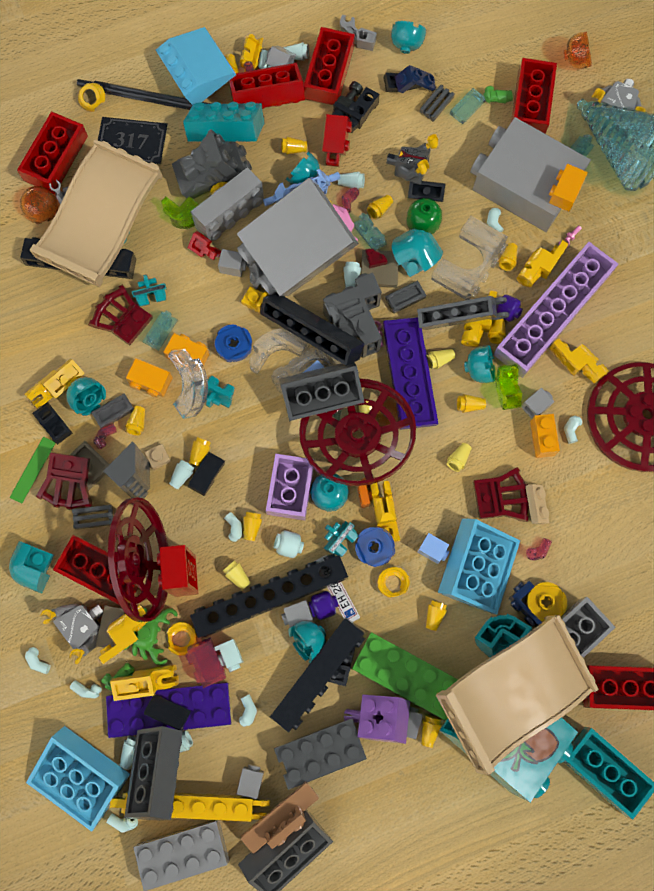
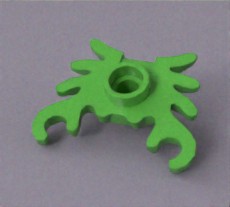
[123,608,178,666]

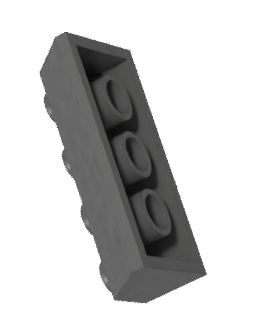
[279,362,364,421]
[103,441,150,498]
[124,726,183,821]
[238,809,333,891]

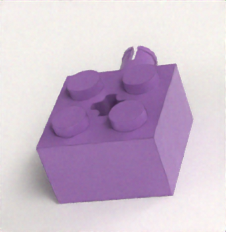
[344,695,410,744]

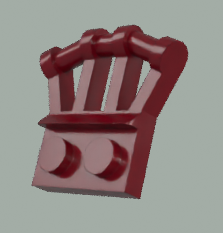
[88,284,153,346]
[36,452,92,510]
[473,467,529,522]

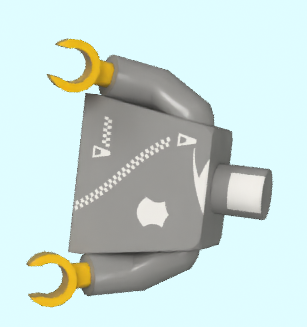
[591,79,646,124]
[40,603,104,664]

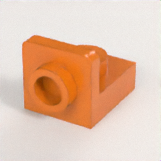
[357,478,378,508]

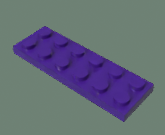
[382,317,439,430]
[106,683,232,738]

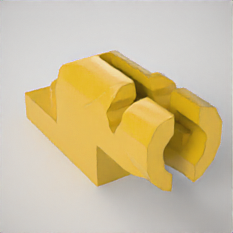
[516,240,569,287]
[461,290,497,347]
[549,338,609,384]
[24,359,85,409]
[370,481,400,542]
[98,604,147,664]
[110,664,179,701]

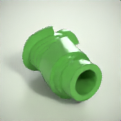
[483,86,513,104]
[101,662,135,691]

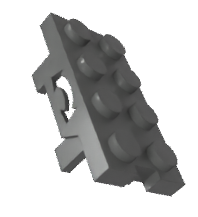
[274,718,367,790]

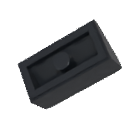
[408,181,446,202]
[143,694,191,731]

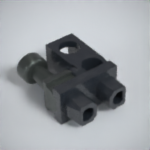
[332,81,380,133]

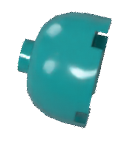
[391,21,427,54]
[285,151,320,185]
[464,345,495,383]
[66,377,106,416]
[310,474,349,512]
[288,621,326,663]

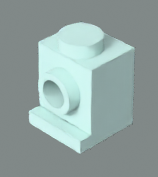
[214,639,243,672]

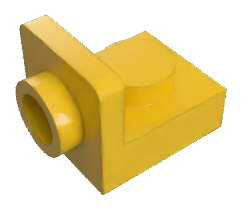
[241,286,269,313]

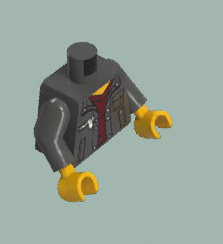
[386,134,438,184]

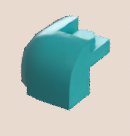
[392,228,443,277]
[9,541,54,594]
[475,614,532,658]

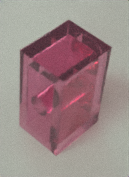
[186,637,226,688]

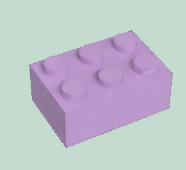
[266,454,314,521]

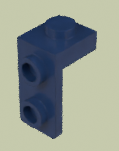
[395,65,436,93]
[509,581,542,627]

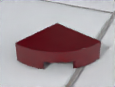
[365,249,388,268]

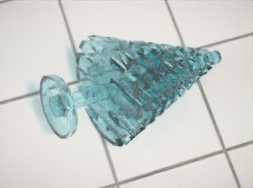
[577,99,654,191]

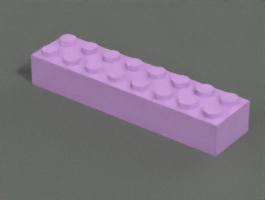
[493,242,618,378]

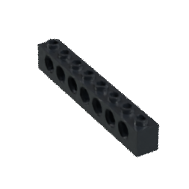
[190,554,348,639]

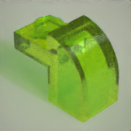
[161,196,200,229]
[495,364,522,410]

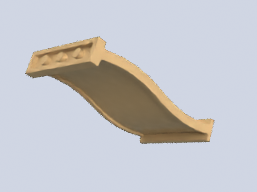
[30,139,163,288]
[436,615,599,775]

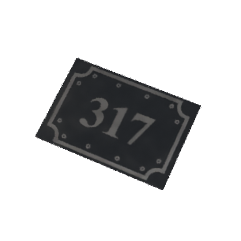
[98,117,168,164]

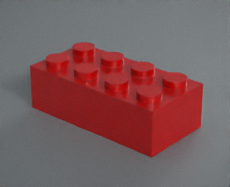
[304,27,355,105]
[511,58,557,134]
[229,63,305,109]
[17,111,88,194]
[53,535,147,605]
[157,545,199,597]
[583,665,654,710]

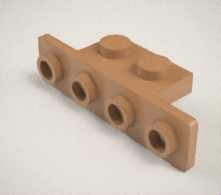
[241,782,319,853]

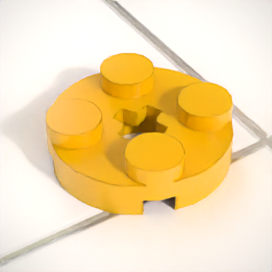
[526,582,567,622]

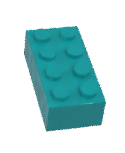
[183,102,265,142]
[564,727,654,820]

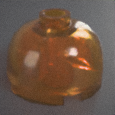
[563,31,592,70]
[20,186,58,224]

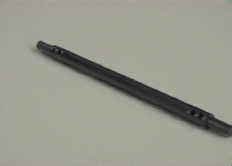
[77,79,264,116]

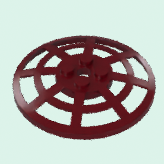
[587,362,654,472]
[299,379,416,486]
[108,497,168,622]

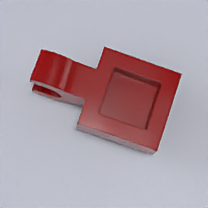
[187,231,221,260]

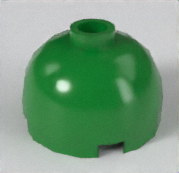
[406,198,442,234]

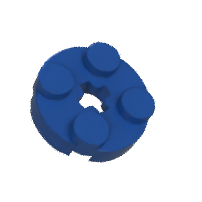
[215,324,252,362]
[355,527,395,567]

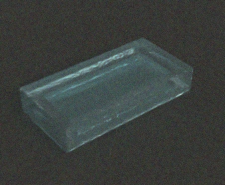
[450,88,486,124]

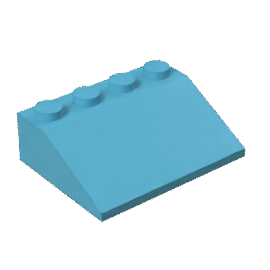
[156,27,236,105]
[438,519,520,615]
[26,726,130,832]

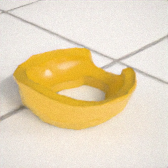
[78,83,105,112]
[377,567,410,598]
[167,622,197,656]

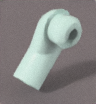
[258,50,272,69]
[487,208,504,235]
[564,416,582,444]
[224,512,243,542]
[25,647,51,674]
[70,680,102,699]
[239,694,257,727]
[106,813,138,833]

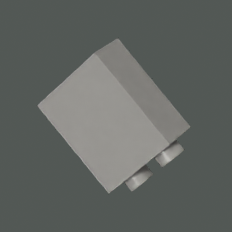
[470,117,591,232]
[237,178,359,296]

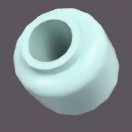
[273,530,304,558]

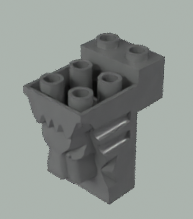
[172,129,252,201]
[323,272,382,358]

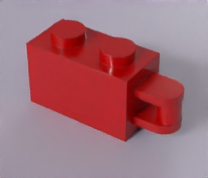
[322,114,352,167]

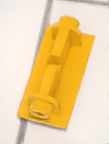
[240,34,263,72]

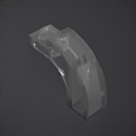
[249,328,310,374]
[168,349,208,419]

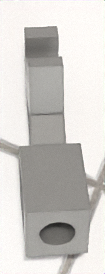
[340,15,377,51]

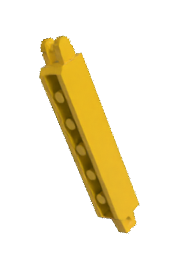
[110,792,270,822]

